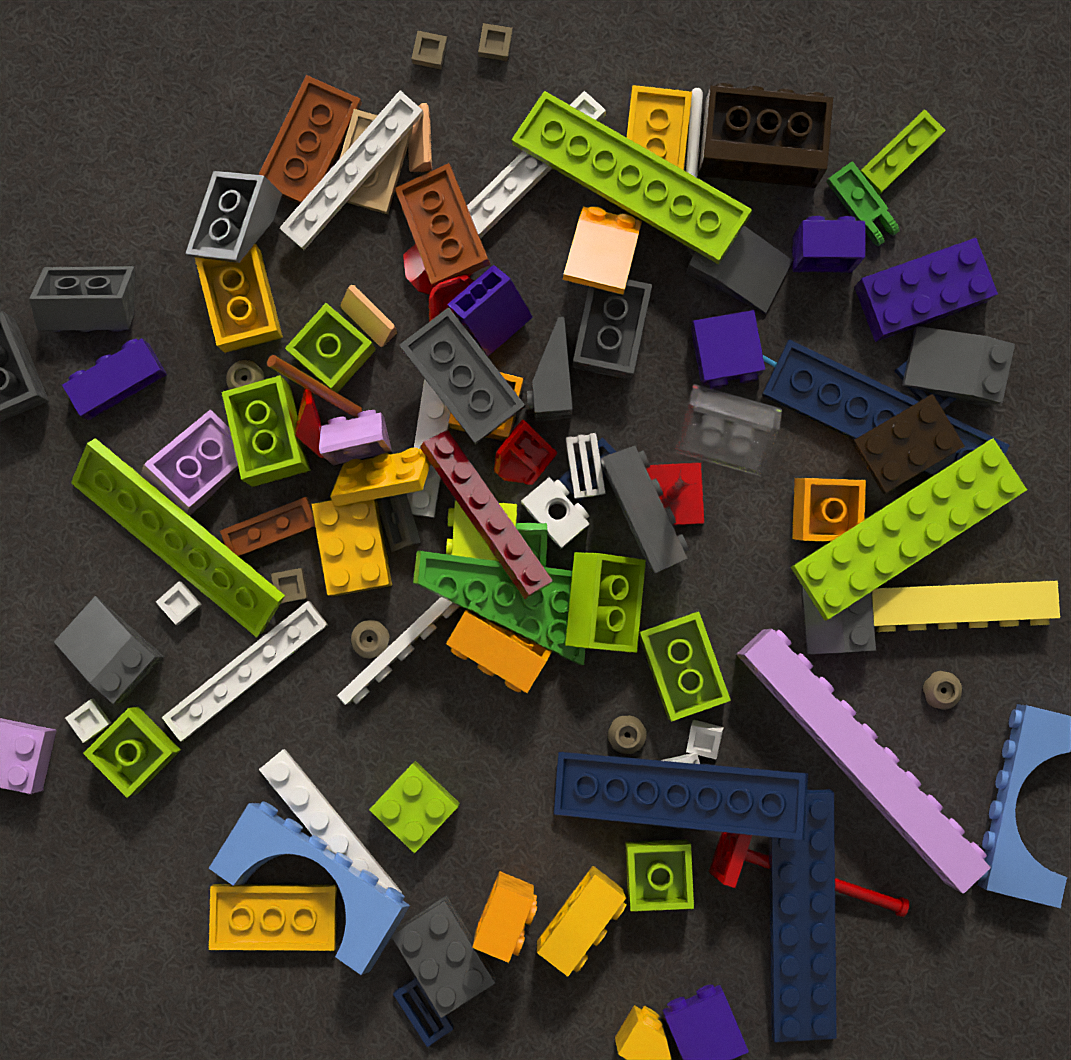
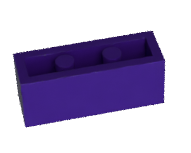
[62,338,167,420]

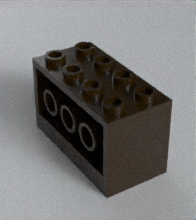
[698,83,834,188]

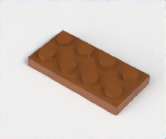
[259,75,362,204]
[395,163,491,288]

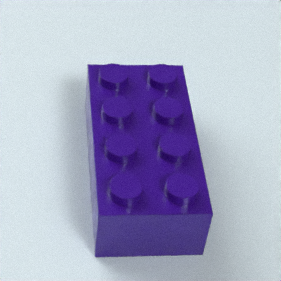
[854,238,998,342]

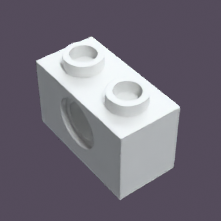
[521,477,589,549]

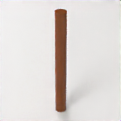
[267,355,362,418]

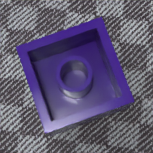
[792,216,865,273]

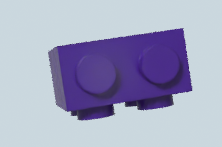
[447,265,533,356]
[691,310,765,389]
[663,984,749,1060]

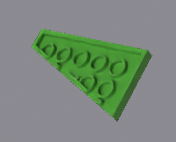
[413,551,586,665]

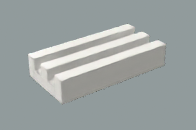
[565,433,605,499]

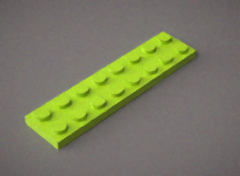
[511,91,752,264]
[71,438,285,637]
[791,438,1027,620]

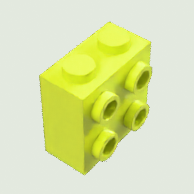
[446,501,517,561]

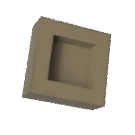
[478,23,513,61]
[411,31,447,69]
[271,568,309,604]

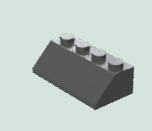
[601,446,689,575]

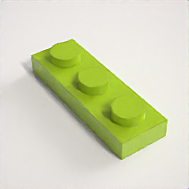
[861,109,946,195]

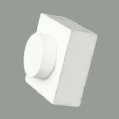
[156,581,202,625]
[66,699,112,743]
[686,720,724,759]

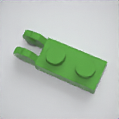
[826,162,899,246]

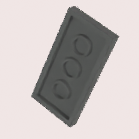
[399,307,525,445]

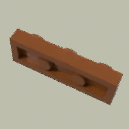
[220,497,315,557]

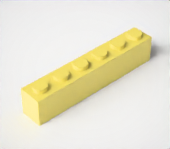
[871,581,1060,632]

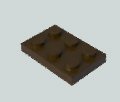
[851,394,965,494]

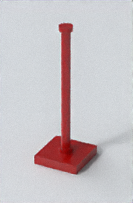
[646,463,704,526]
[709,832,909,917]

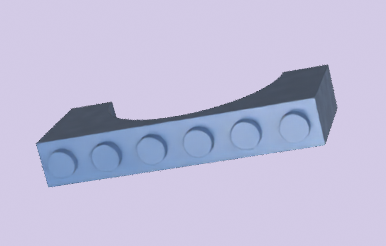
[978,704,1071,908]
[209,801,410,975]

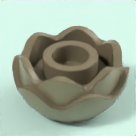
[226,360,265,390]
[351,620,390,659]
[923,671,962,710]
[608,716,647,754]

